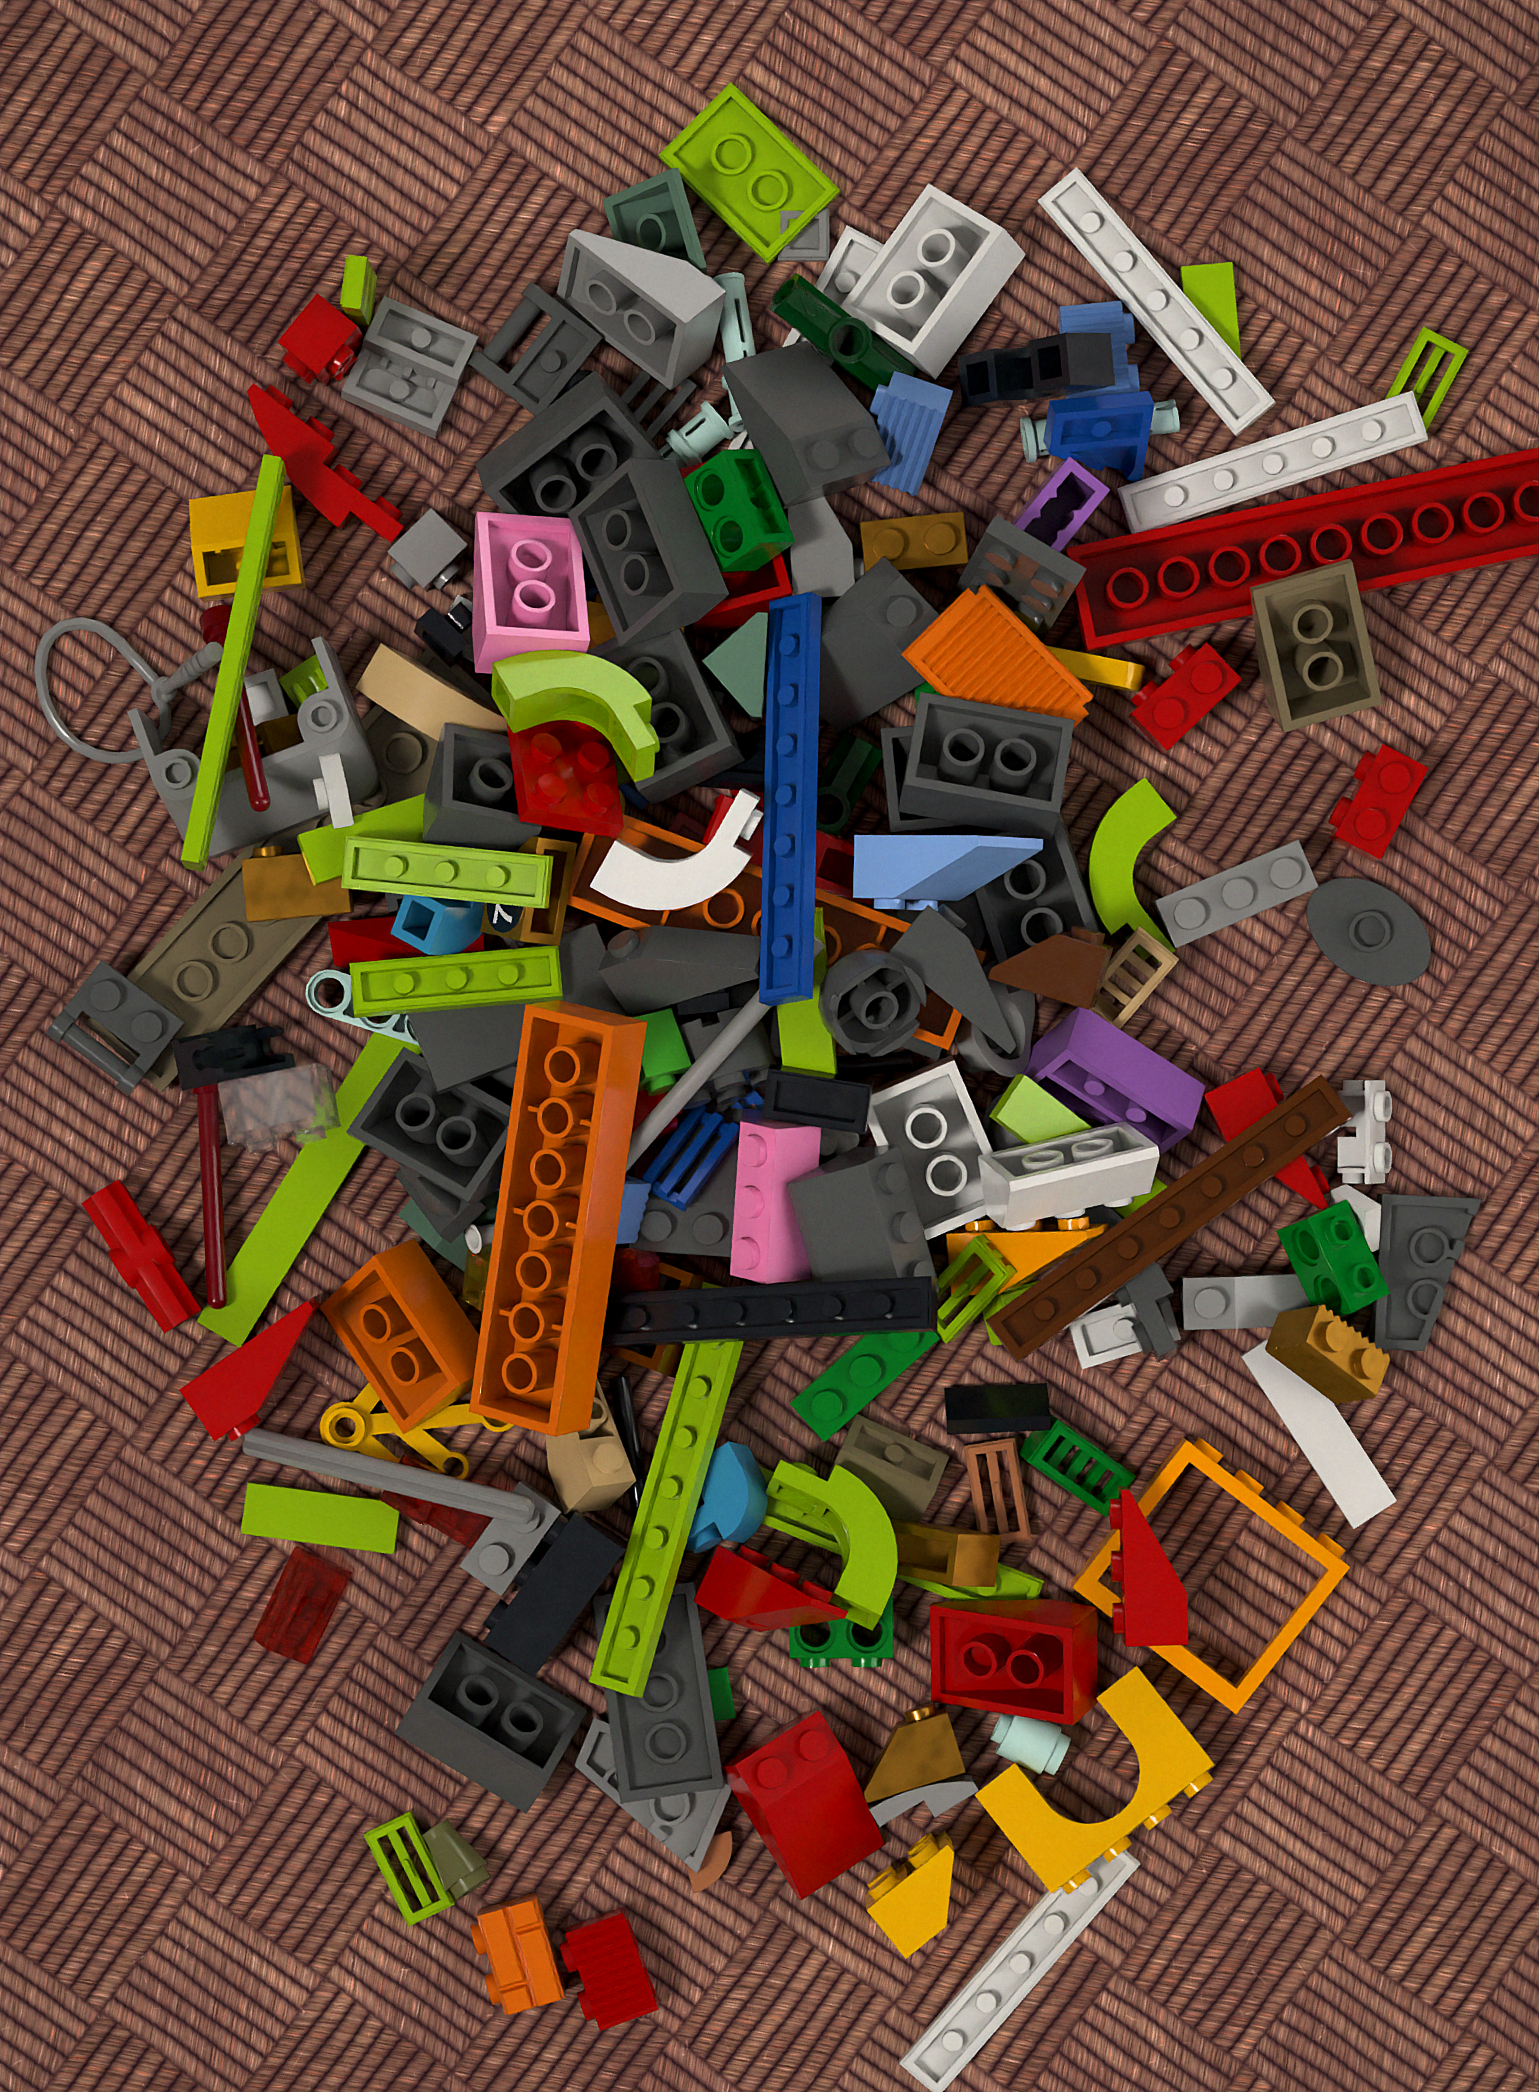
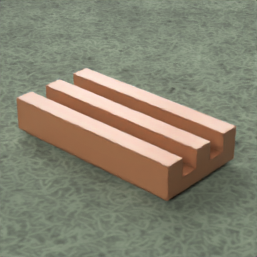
[963,1437,1031,1544]

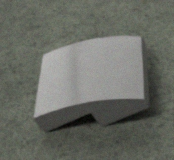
[341,296,478,439]

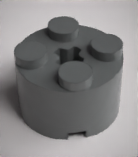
[676,1007,777,1110]

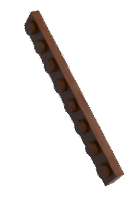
[986,1075,1353,1364]

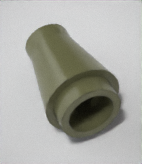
[422,1819,491,1900]

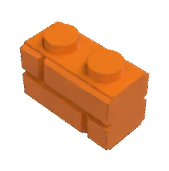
[470,1893,566,2015]

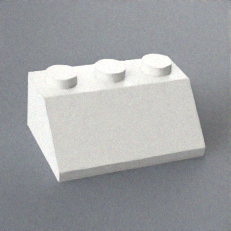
[840,183,1026,380]
[978,1121,1160,1231]

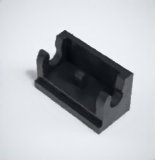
[171,1024,296,1091]

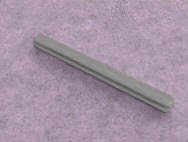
[243,1428,535,1525]

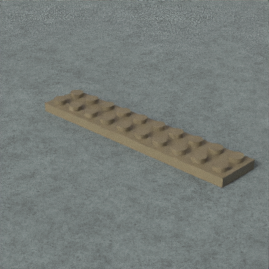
[85,647,499,1093]

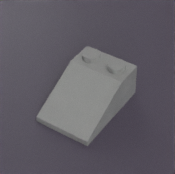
[556,229,726,390]

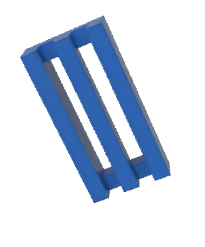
[641,1105,740,1212]

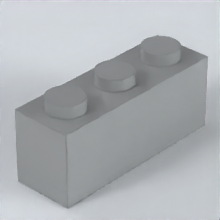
[1151,840,1318,949]

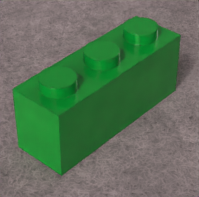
[789,1331,940,1442]

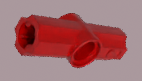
[81,1179,203,1334]

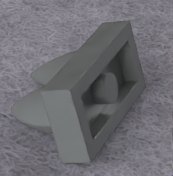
[395,1164,487,1243]

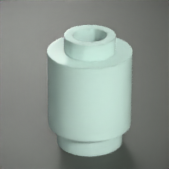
[990,1713,1071,1775]

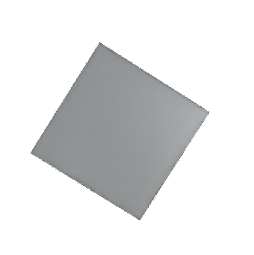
[778,209,829,262]

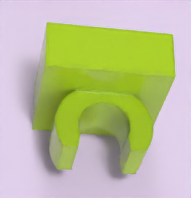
[278,654,329,710]

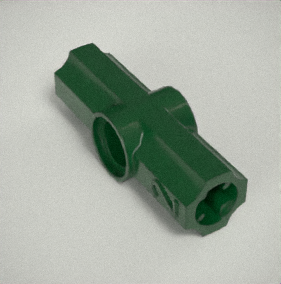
[769,273,916,393]
[816,731,882,837]

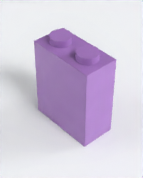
[1010,457,1110,552]

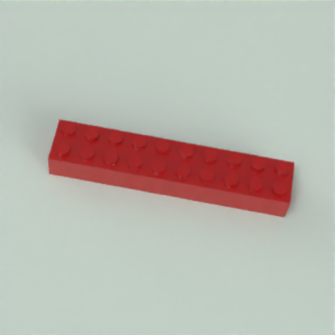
[1063,447,1539,653]

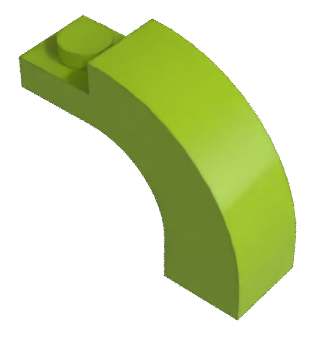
[491,649,660,783]
[1086,777,1177,964]
[765,1460,898,1631]

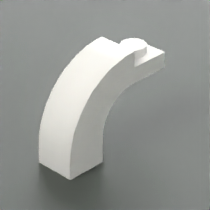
[590,788,764,910]

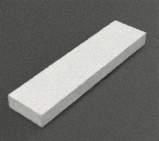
[1240,1337,1397,1529]

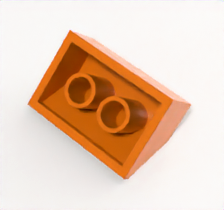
[320,1238,479,1434]

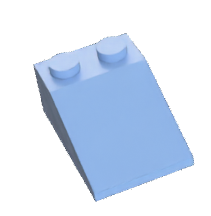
[853,835,1043,911]

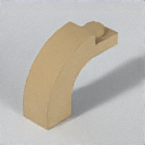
[355,643,508,741]

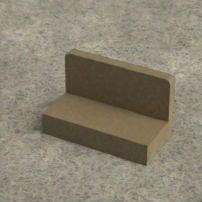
[825,1414,949,1522]

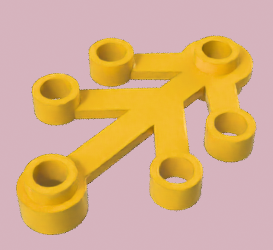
[320,1382,514,1480]

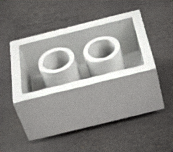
[868,1056,993,1240]

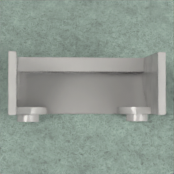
[127,636,380,859]

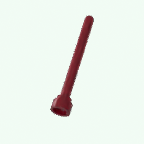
[199,605,271,812]
[191,1082,228,1310]

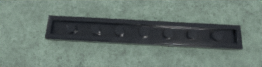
[601,1276,938,1349]

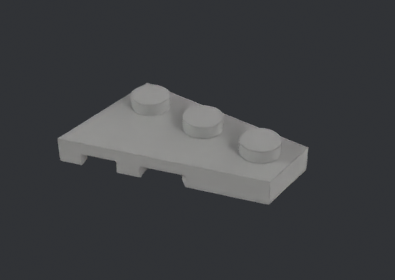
[574,1718,732,1873]

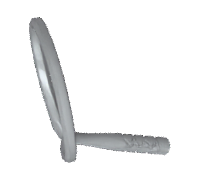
[34,617,223,764]

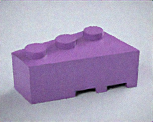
[1022,1007,1206,1154]

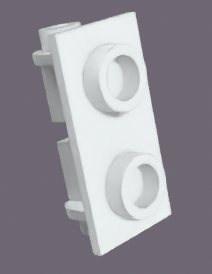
[1337,1080,1392,1184]

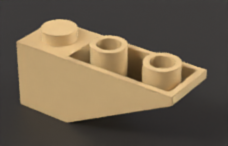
[545,1378,636,1515]

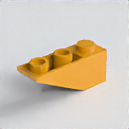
[946,1215,1109,1295]

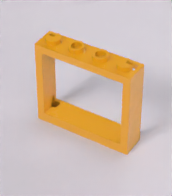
[1070,1437,1350,1714]

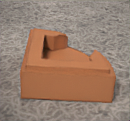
[687,1828,732,1893]

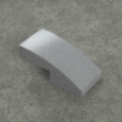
[868,1775,979,1827]

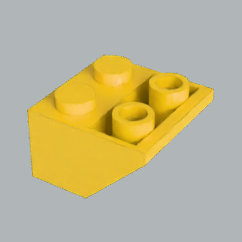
[189,485,306,602]
[865,1831,954,1959]

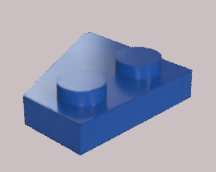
[1043,391,1155,482]

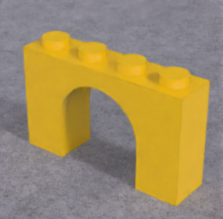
[975,1666,1216,1895]

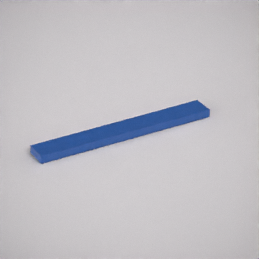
[759,592,822,1006]

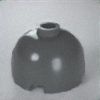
[818,949,927,1057]

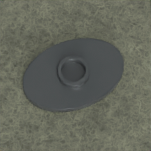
[1306,878,1431,986]

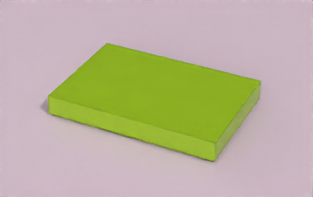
[658,82,841,266]

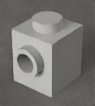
[387,508,470,592]

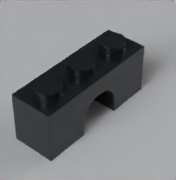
[958,332,1115,408]

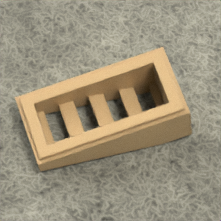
[1090,926,1179,1029]

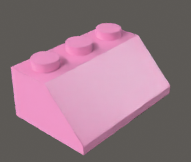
[730,1109,821,1284]

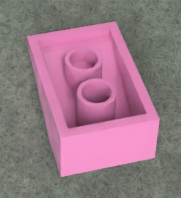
[472,512,590,674]

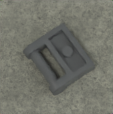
[467,282,603,417]
[46,960,186,1097]

